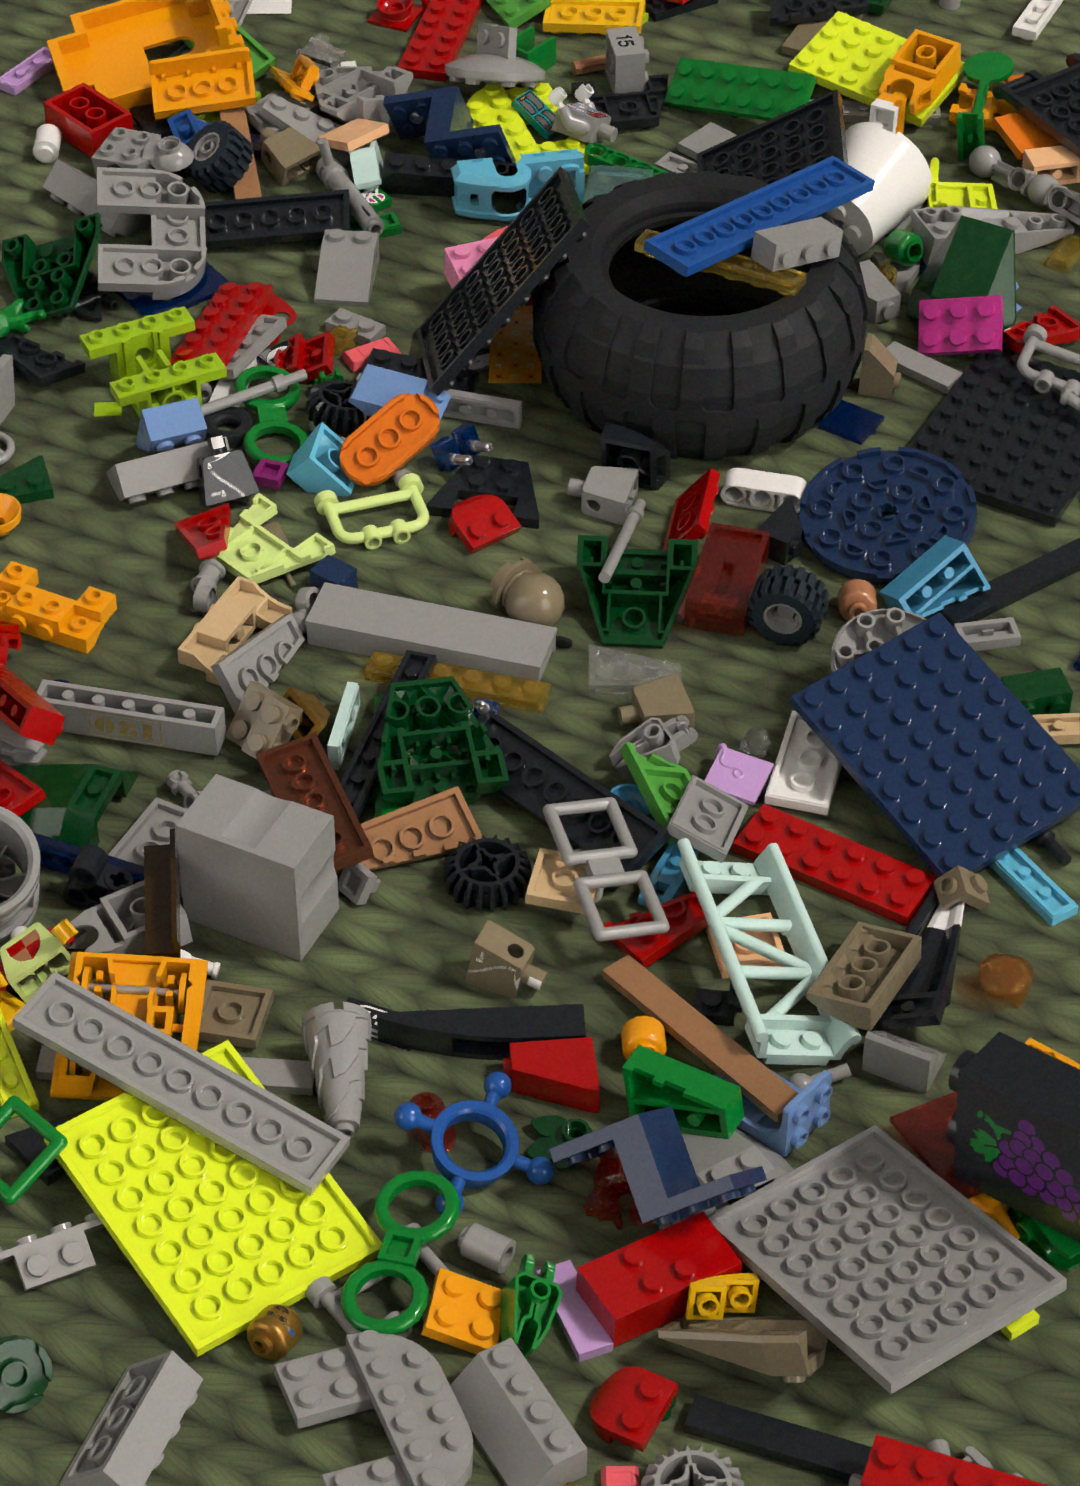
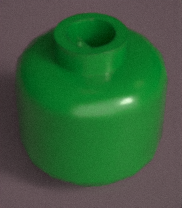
[883,229,923,267]

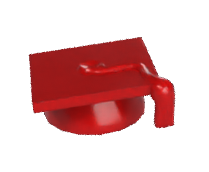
[368,0,428,32]

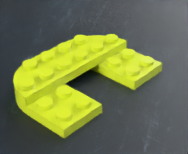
[466,83,598,175]

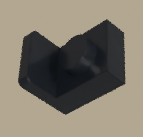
[694,980,742,1026]

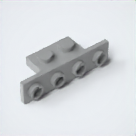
[0,1212,105,1292]

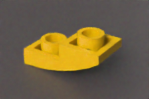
[685,1273,760,1320]

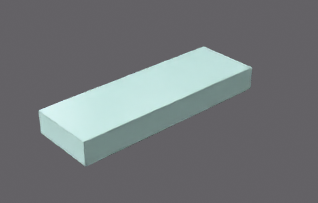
[327,682,360,770]

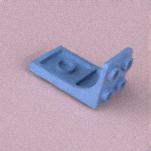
[714,1068,833,1157]

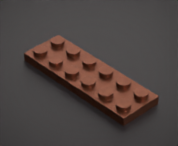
[255,733,374,871]

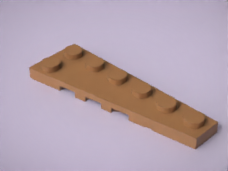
[336,786,482,878]

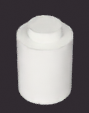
[33,124,62,163]

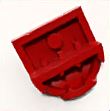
[274,331,335,384]
[448,494,521,554]
[589,1366,678,1452]

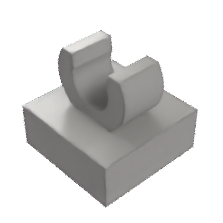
[338,862,381,905]

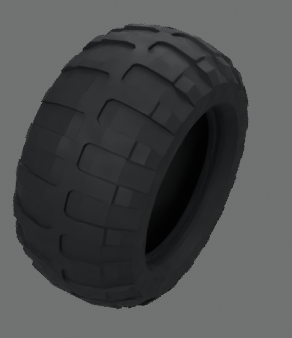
[533,171,869,460]

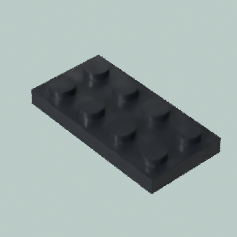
[360,348,480,393]

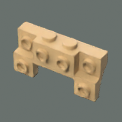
[177,576,293,686]

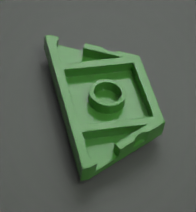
[619,742,691,844]

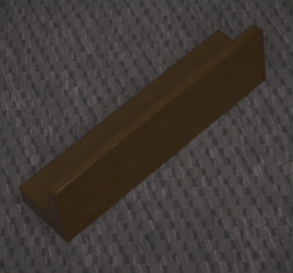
[144,829,181,958]

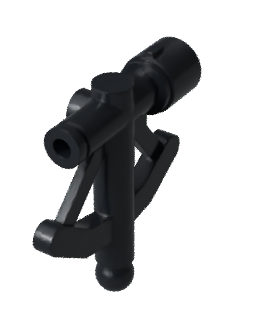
[54,271,119,322]

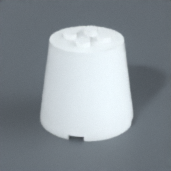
[826,122,932,255]

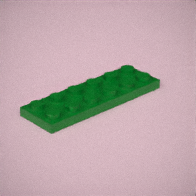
[664,57,817,121]

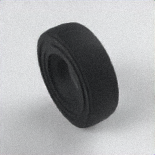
[204,406,253,448]

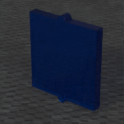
[818,400,884,445]

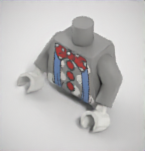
[549,84,618,143]

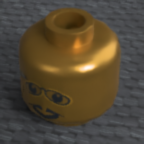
[247,1304,303,1360]

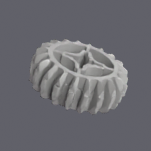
[641,1443,745,1486]

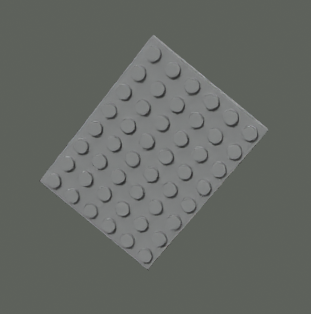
[708,1125,1067,1394]

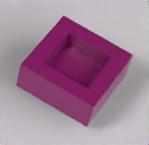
[252,458,289,490]

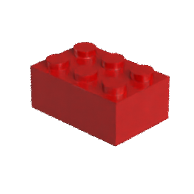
[43,82,134,157]

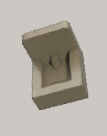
[934,865,990,910]

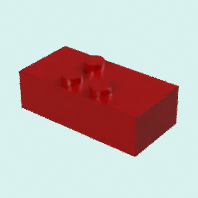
[576,1212,742,1348]

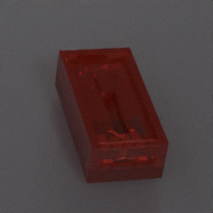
[684,522,770,636]

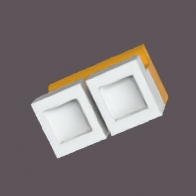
[869,91,907,135]

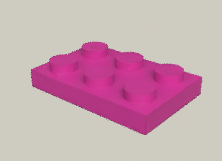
[918,295,1003,356]

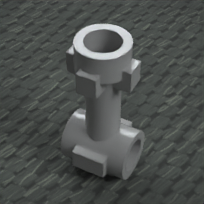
[166,770,202,809]

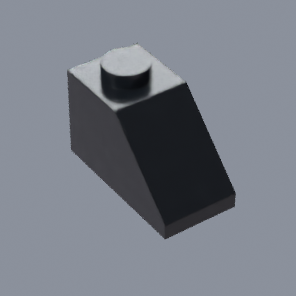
[755,499,803,566]

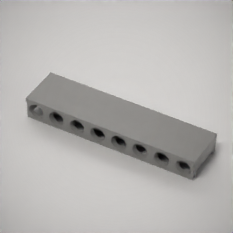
[305,582,557,690]

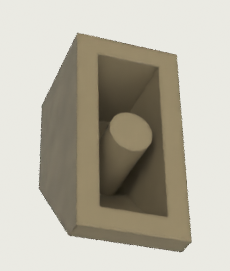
[858,333,902,400]

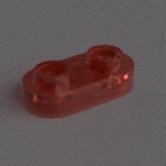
[409,1092,456,1153]

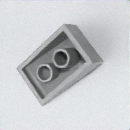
[314,229,380,307]

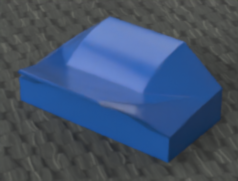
[167,108,212,146]

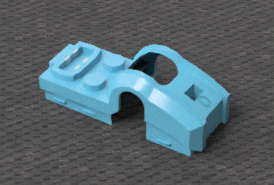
[451,149,585,223]

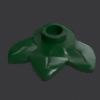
[526,1115,593,1170]

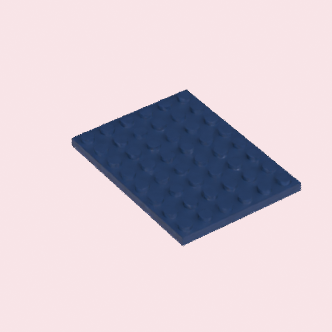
[789,612,1080,878]

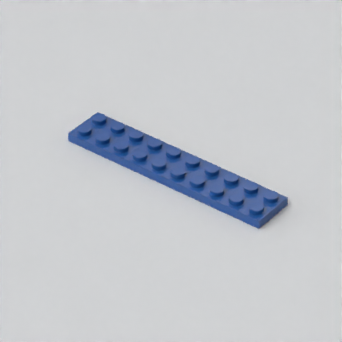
[643,156,875,277]

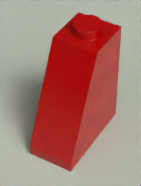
[503,1037,600,1113]

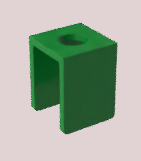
[516,26,556,71]

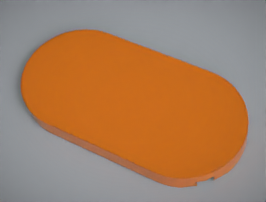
[339,393,440,486]

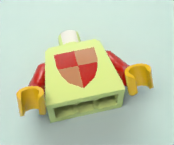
[0,918,78,1003]

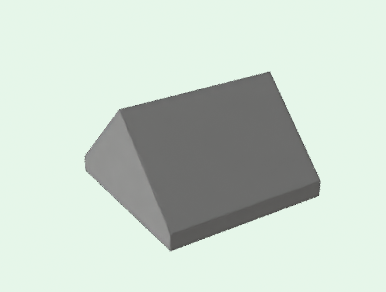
[862,1030,946,1094]

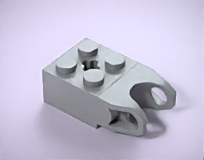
[69,880,193,955]

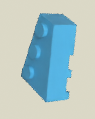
[879,536,991,618]

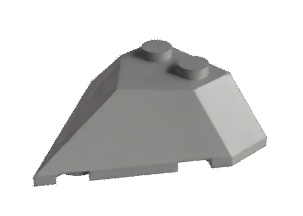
[314,66,413,124]

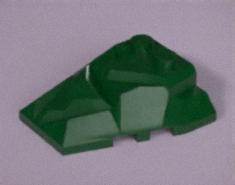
[376,676,509,806]

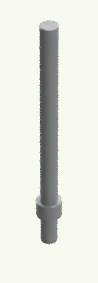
[200,369,308,416]
[599,498,646,583]

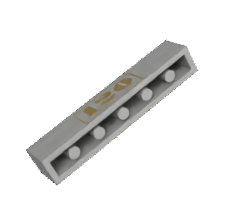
[37,679,226,756]

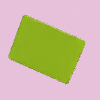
[93,402,122,417]

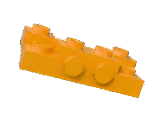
[0,561,117,654]

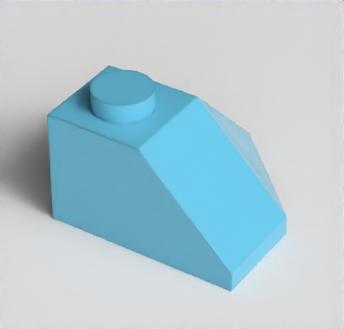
[286,422,355,497]

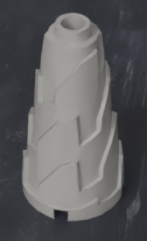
[302,1002,372,1138]

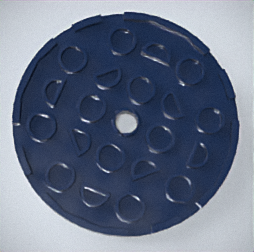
[799,447,977,583]

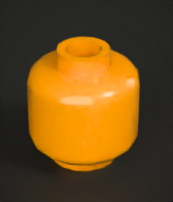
[621,1016,667,1060]

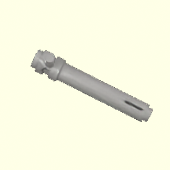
[316,138,384,235]

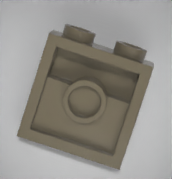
[225,681,304,760]

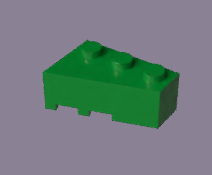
[622,1045,744,1139]

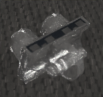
[296,33,347,69]

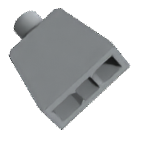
[567,466,639,525]

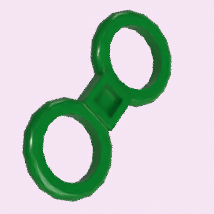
[234,365,308,465]
[340,1170,461,1335]

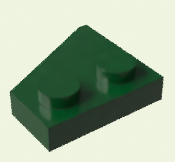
[0,455,54,504]

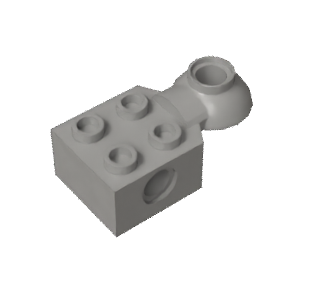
[91,127,194,178]

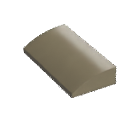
[806,921,922,1031]

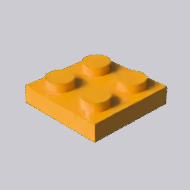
[421,1267,502,1355]

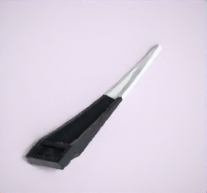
[875,901,965,1031]

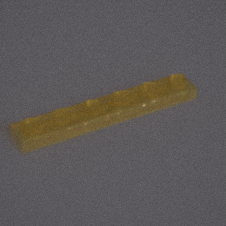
[634,229,807,296]
[365,651,552,713]

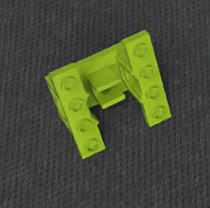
[79,306,227,418]

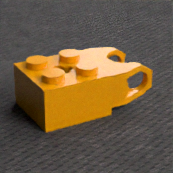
[878,29,961,114]

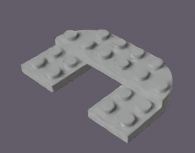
[96,167,207,300]
[274,1330,473,1486]

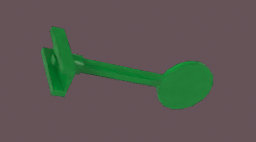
[956,51,1014,161]

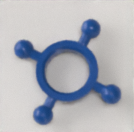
[394,1071,554,1214]

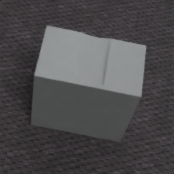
[175,774,339,961]

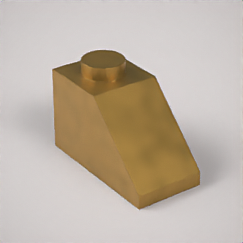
[283,687,330,739]

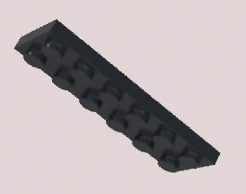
[204,189,351,249]

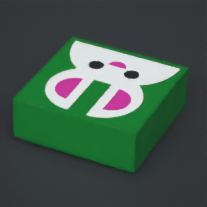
[360,187,392,212]

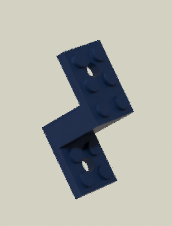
[383,86,516,163]
[549,1106,767,1226]

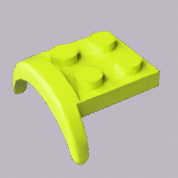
[927,157,997,209]

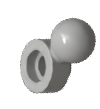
[292,587,320,635]

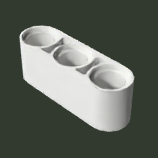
[720,468,808,514]

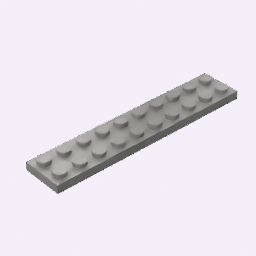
[13,971,351,1196]

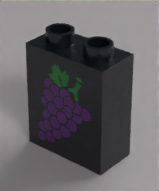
[946,1031,1080,1242]

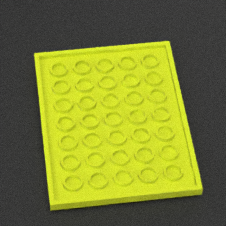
[44,1040,382,1357]

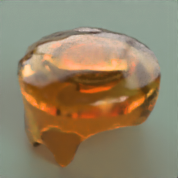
[979,953,1033,1008]

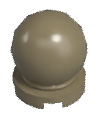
[488,557,565,626]

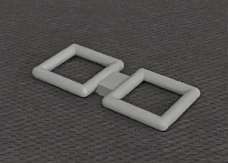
[543,797,670,941]

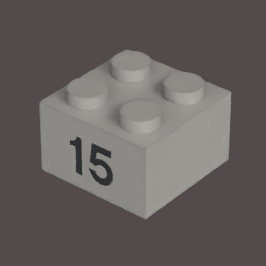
[605,26,649,94]

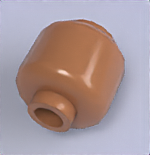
[838,579,877,622]

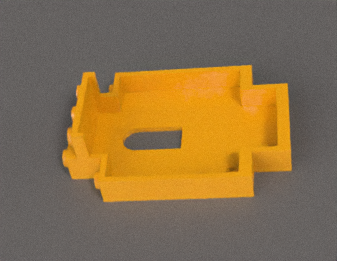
[46,0,245,112]

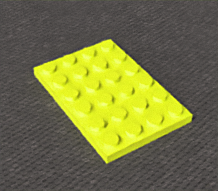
[788,11,965,127]

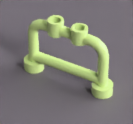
[314,473,430,550]

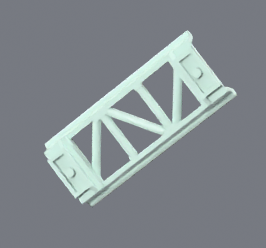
[677,838,862,1066]

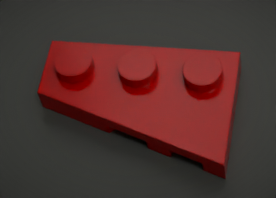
[1002,305,1080,353]

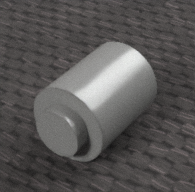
[458,1223,516,1274]

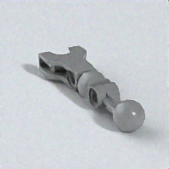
[968,145,1080,225]

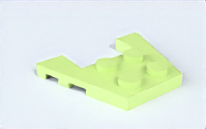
[212,493,336,584]

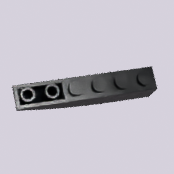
[382,152,520,197]
[377,1004,586,1060]

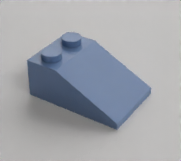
[348,364,451,420]
[136,397,207,453]

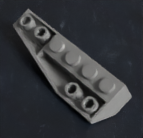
[911,205,1075,266]

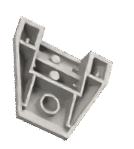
[670,1128,794,1226]

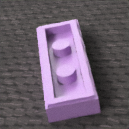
[0,47,54,96]
[536,1260,614,1362]

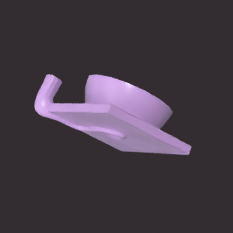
[704,743,774,805]

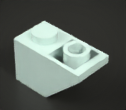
[349,139,384,191]

